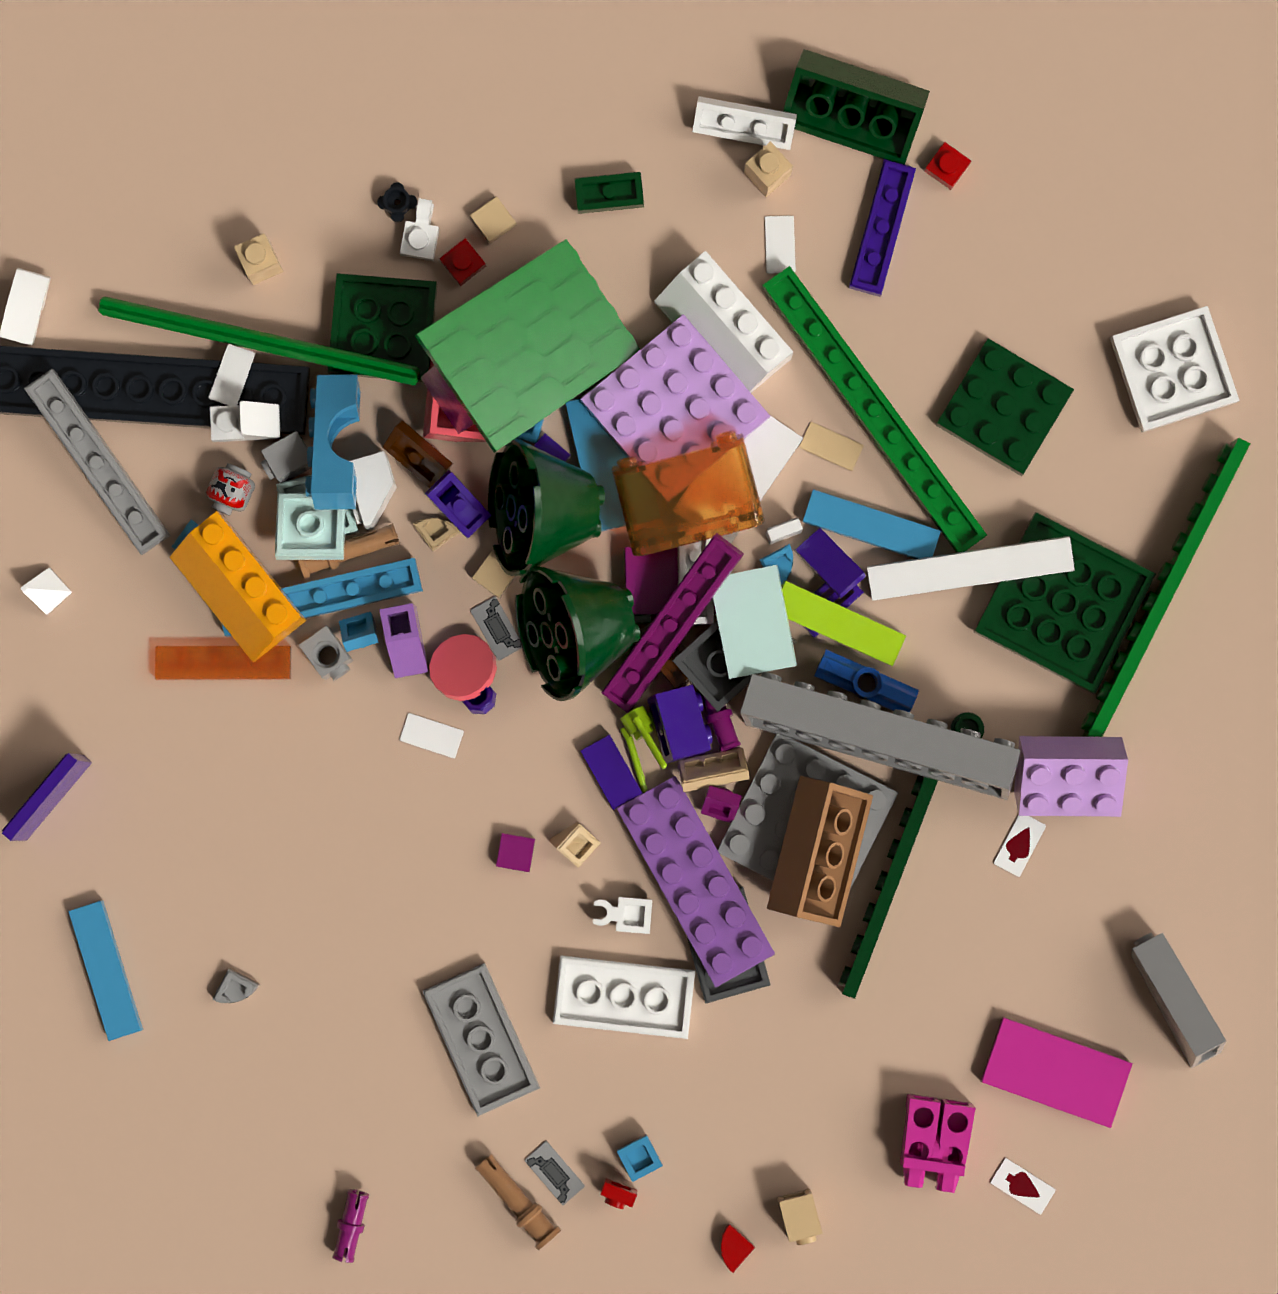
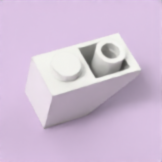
[350,451,397,530]

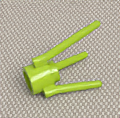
[620,706,667,793]

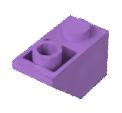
[379,603,429,679]

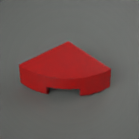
[721,1223,755,1273]

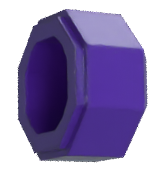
[462,686,496,714]

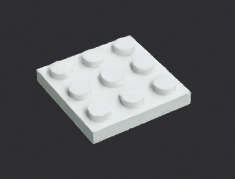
[1110,306,1240,433]

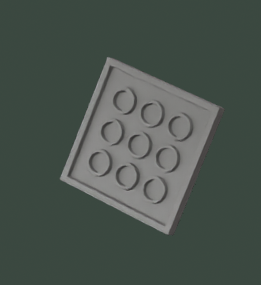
[718,734,898,889]

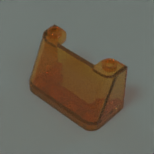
[612,431,765,556]

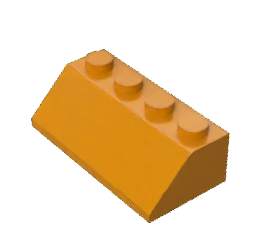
[170,511,307,663]

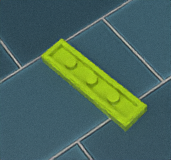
[781,581,906,666]

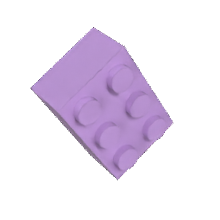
[1014,736,1128,817]

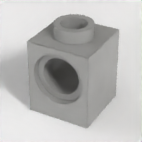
[261,431,312,483]
[299,626,353,681]

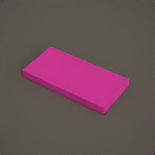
[980,1017,1133,1128]

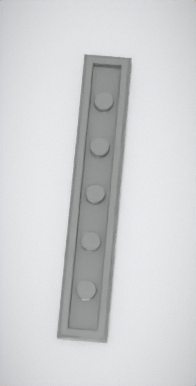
[24,369,171,555]

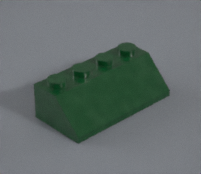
[783,49,930,165]

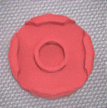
[429,634,497,701]

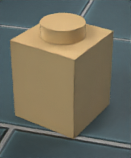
[744,141,793,197]
[234,233,284,285]
[777,1189,823,1245]

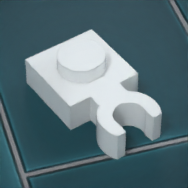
[593,897,652,934]

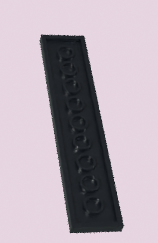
[0,346,310,435]

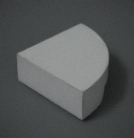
[212,969,260,1003]

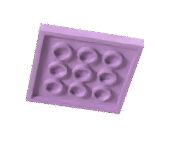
[580,314,770,503]

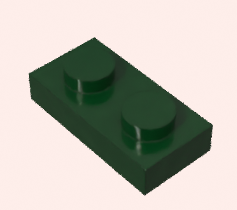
[574,172,644,214]

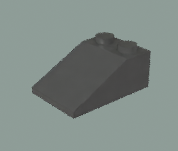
[673,621,797,711]

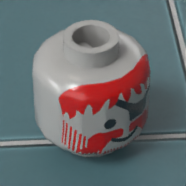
[206,463,255,516]

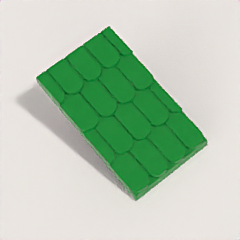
[415,239,640,453]

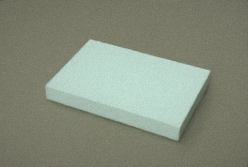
[713,565,797,679]

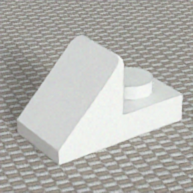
[210,401,281,442]

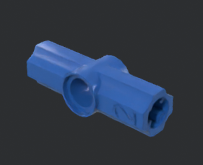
[814,649,919,713]

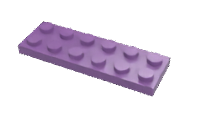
[617,776,775,988]

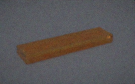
[155,646,292,680]

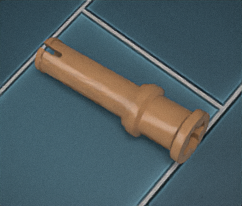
[298,523,400,579]
[475,1154,561,1250]

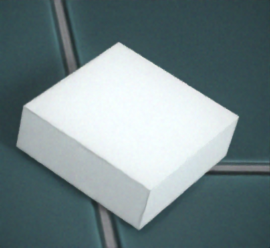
[766,518,803,545]

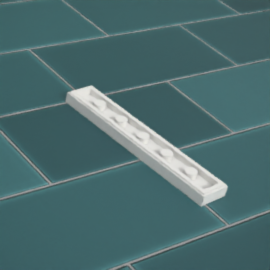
[867,536,1075,601]

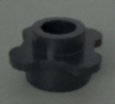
[377,182,417,222]

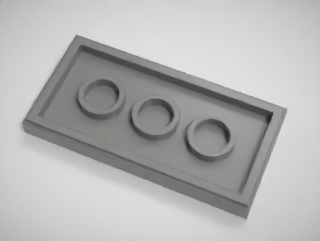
[422,963,540,1117]

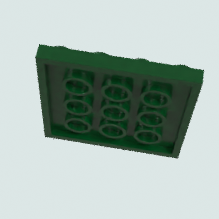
[974,512,1156,694]

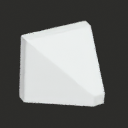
[20,568,72,615]

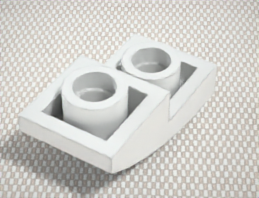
[0,268,51,346]

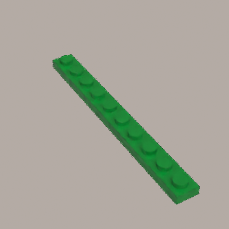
[762,266,987,553]
[1081,438,1251,737]

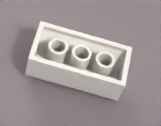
[654,251,793,393]

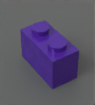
[647,685,713,763]

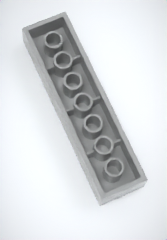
[740,672,1020,800]

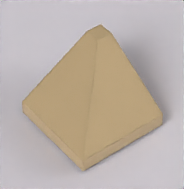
[549,822,601,868]

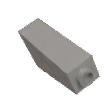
[1131,933,1226,1068]

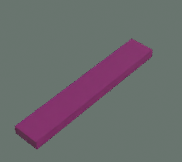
[601,533,744,713]

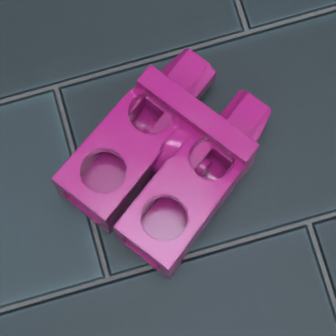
[900,1093,976,1193]

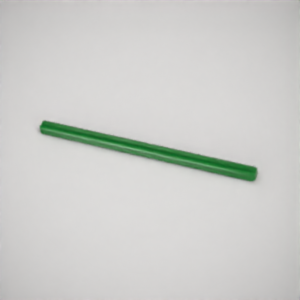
[98,296,420,386]

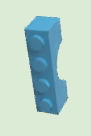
[305,375,361,510]

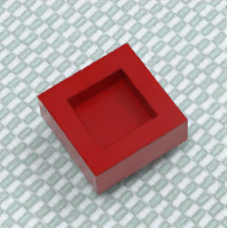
[924,142,972,190]
[439,238,487,287]
[600,1178,637,1209]

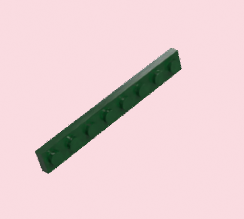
[838,775,938,999]

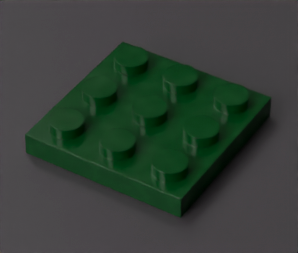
[327,273,438,382]
[936,338,1074,476]

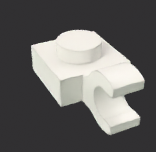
[400,198,439,261]

